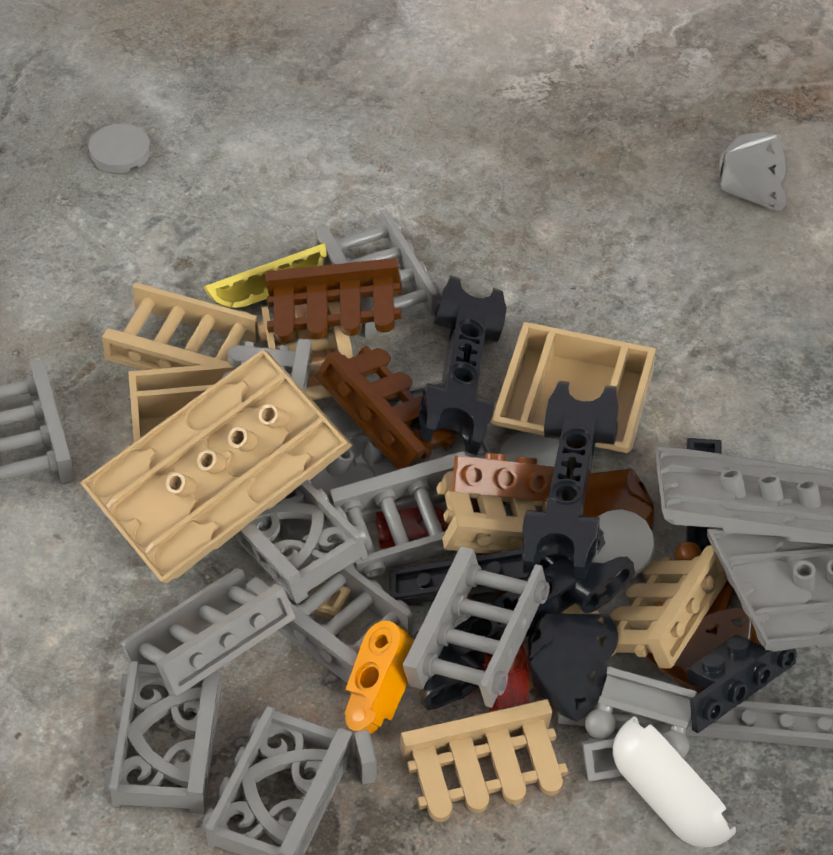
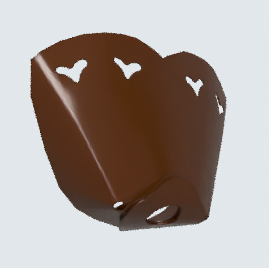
[583,468,654,531]
[646,608,761,695]

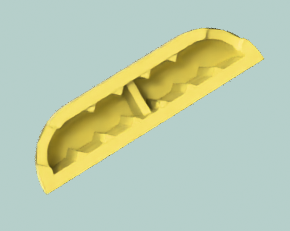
[204,243,327,308]

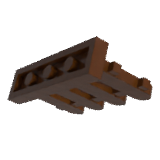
[265,258,402,343]
[315,346,456,470]

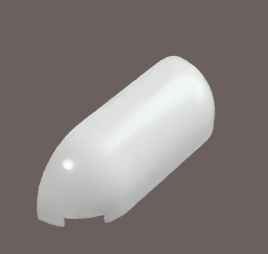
[613,717,736,847]

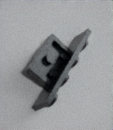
[687,634,797,733]

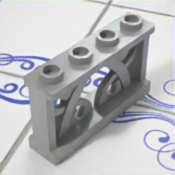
[233,480,368,604]
[104,661,222,814]
[202,706,353,855]

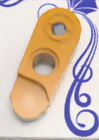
[344,621,414,734]

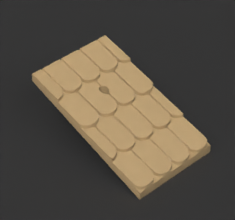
[80,349,353,584]

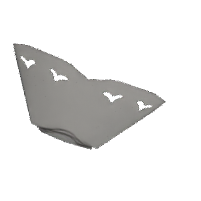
[719,132,787,211]

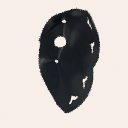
[525,613,618,722]

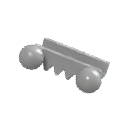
[585,666,697,758]

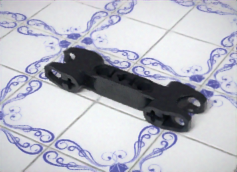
[418,275,507,455]
[522,381,619,579]
[412,529,635,710]

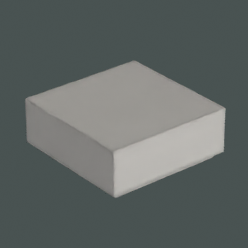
[354,730,377,785]

